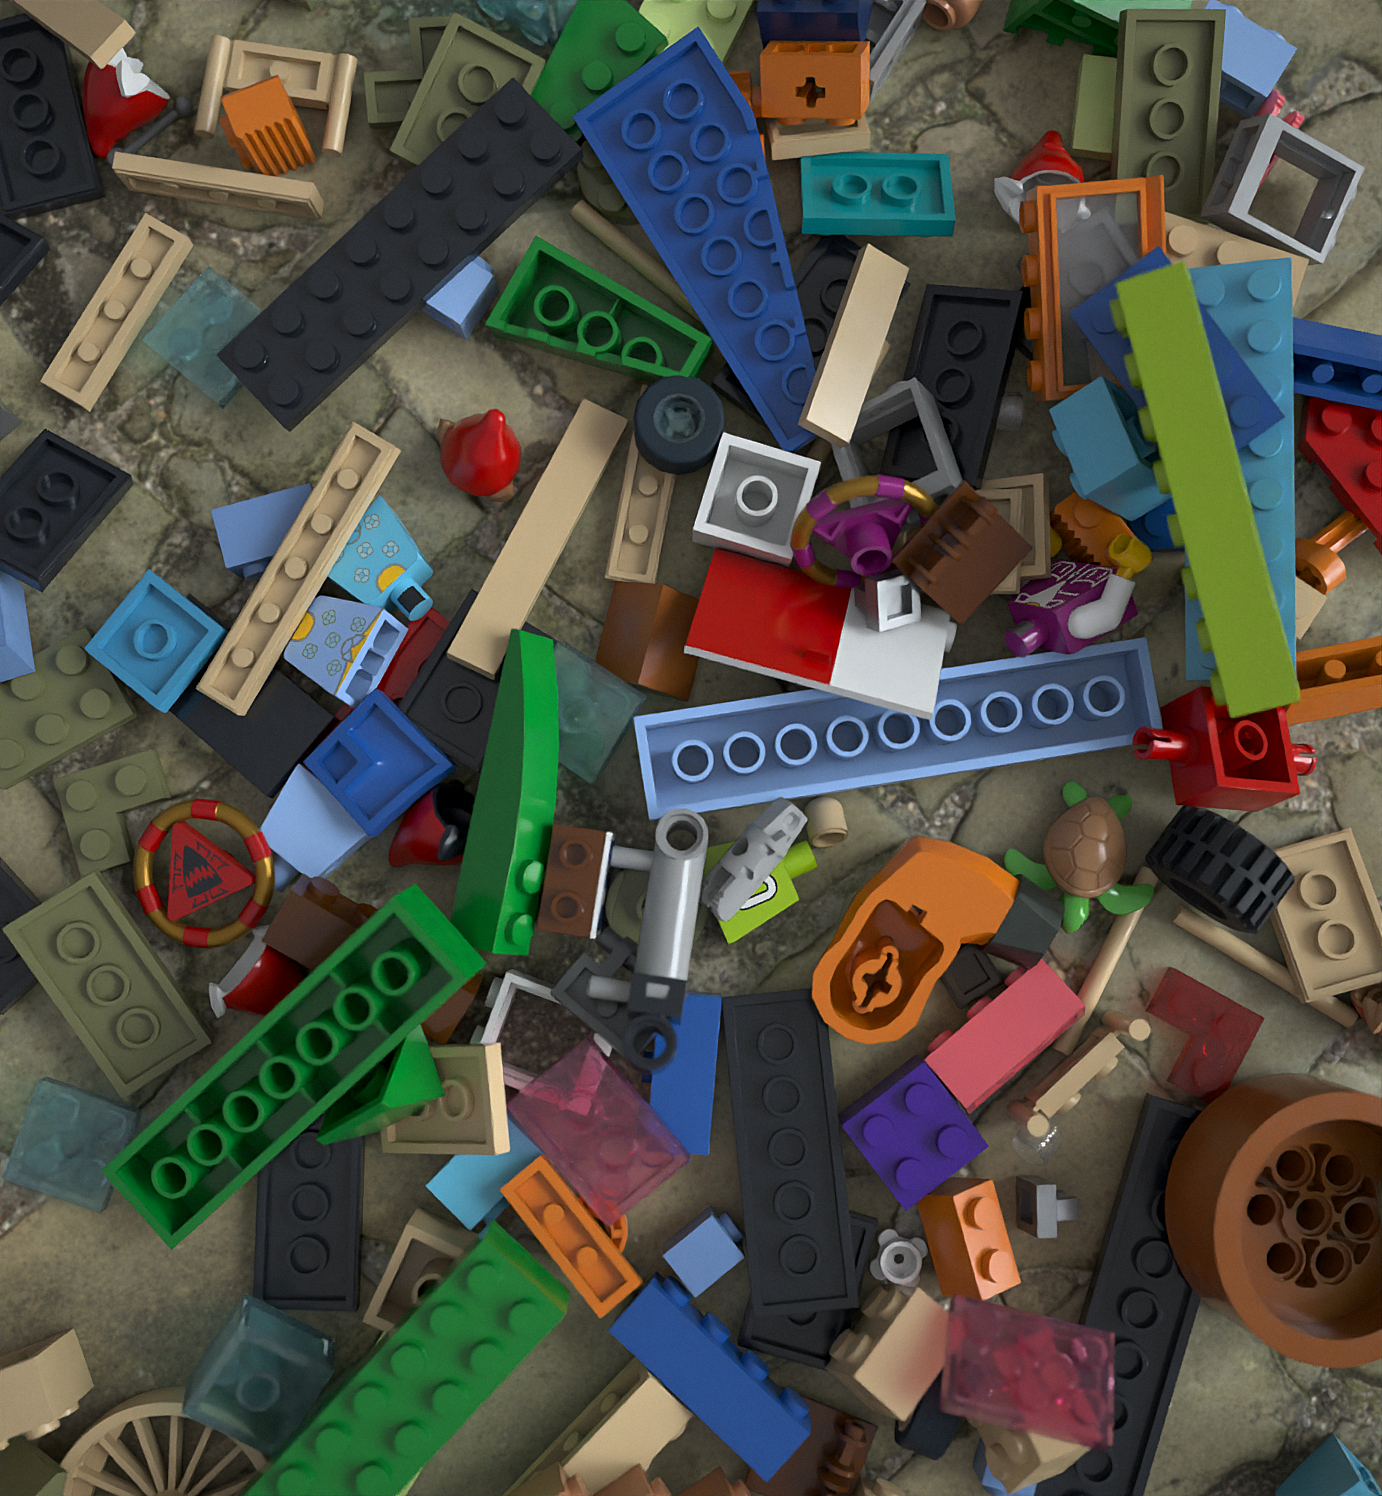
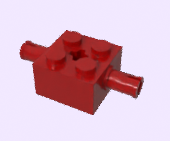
[1132,686,1317,812]

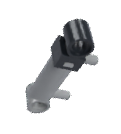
[587,809,708,1075]

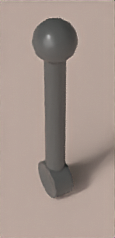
[107,96,193,166]

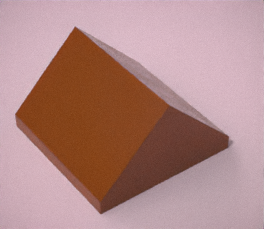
[591,581,699,702]

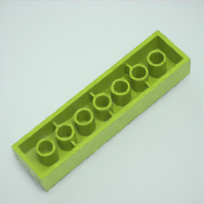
[1110,260,1300,718]

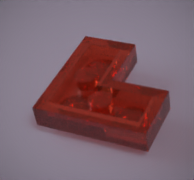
[1145,967,1265,1104]

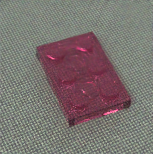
[506,1034,691,1227]
[940,1294,1115,1451]

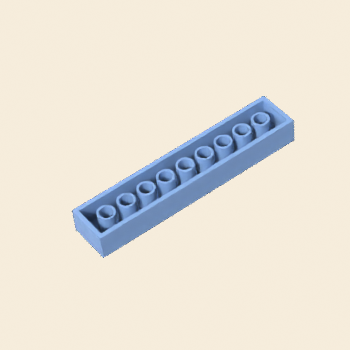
[633,637,1162,822]

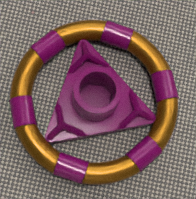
[790,475,938,588]

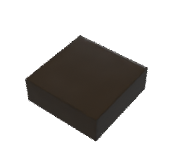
[940,943,1004,1009]

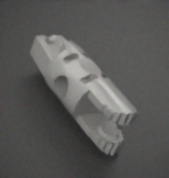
[699,797,807,922]

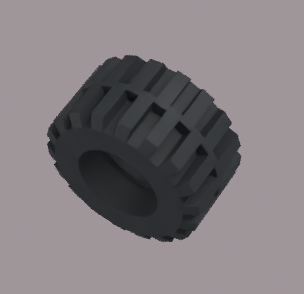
[1145,805,1295,934]

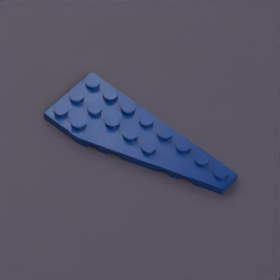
[572,26,819,453]

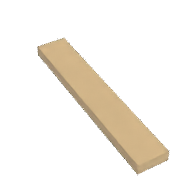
[447,398,629,680]
[196,422,401,716]

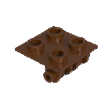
[890,480,1033,625]
[744,1386,878,1496]

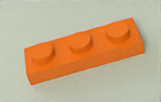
[499,1154,642,1319]

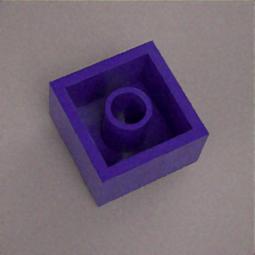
[838,1055,989,1211]

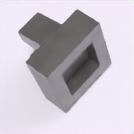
[854,569,921,632]
[1016,1175,1079,1239]

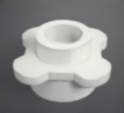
[870,1228,928,1287]

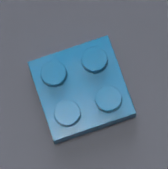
[84,569,229,713]

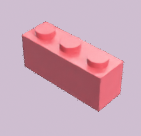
[924,959,1085,1114]

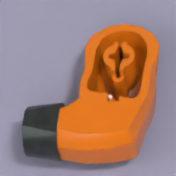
[812,835,1065,1045]

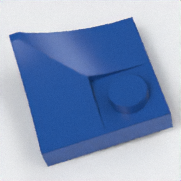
[303,689,458,837]

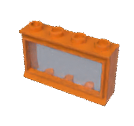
[1019,175,1166,402]

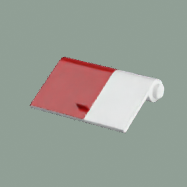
[684,547,957,720]

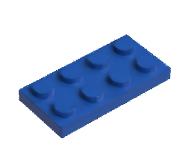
[1070,246,1285,451]

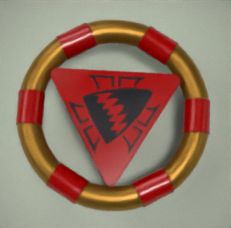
[133,798,275,949]

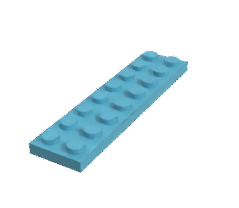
[1185,257,1296,682]

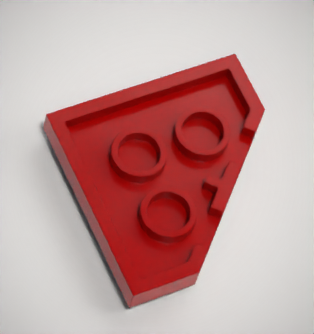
[1297,396,1382,555]

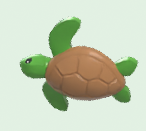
[1004,781,1154,934]

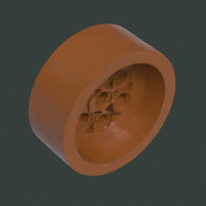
[1165,1073,1382,1368]

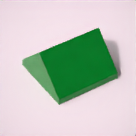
[316,1025,445,1145]

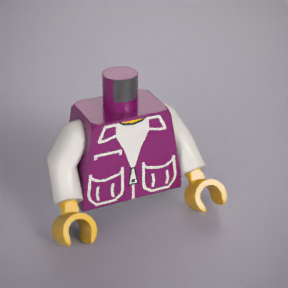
[1005,526,1152,658]

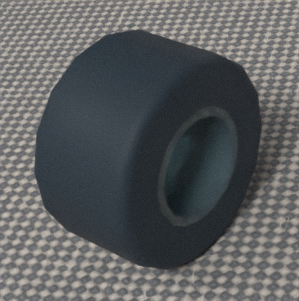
[633,375,725,475]

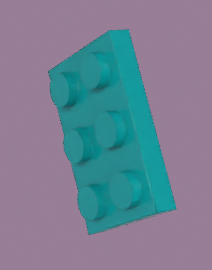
[799,152,956,237]

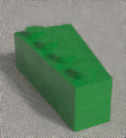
[485,236,715,383]

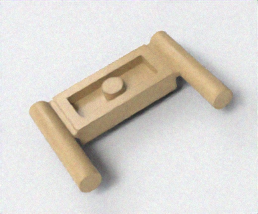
[194,35,357,157]
[1006,1010,1151,1137]

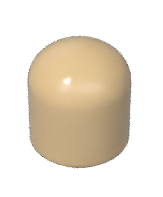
[803,797,849,848]

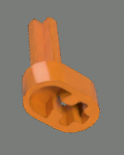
[1295,511,1368,595]

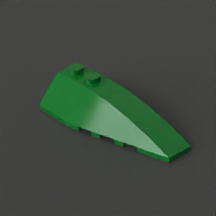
[450,628,559,956]

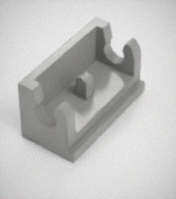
[866,0,927,105]

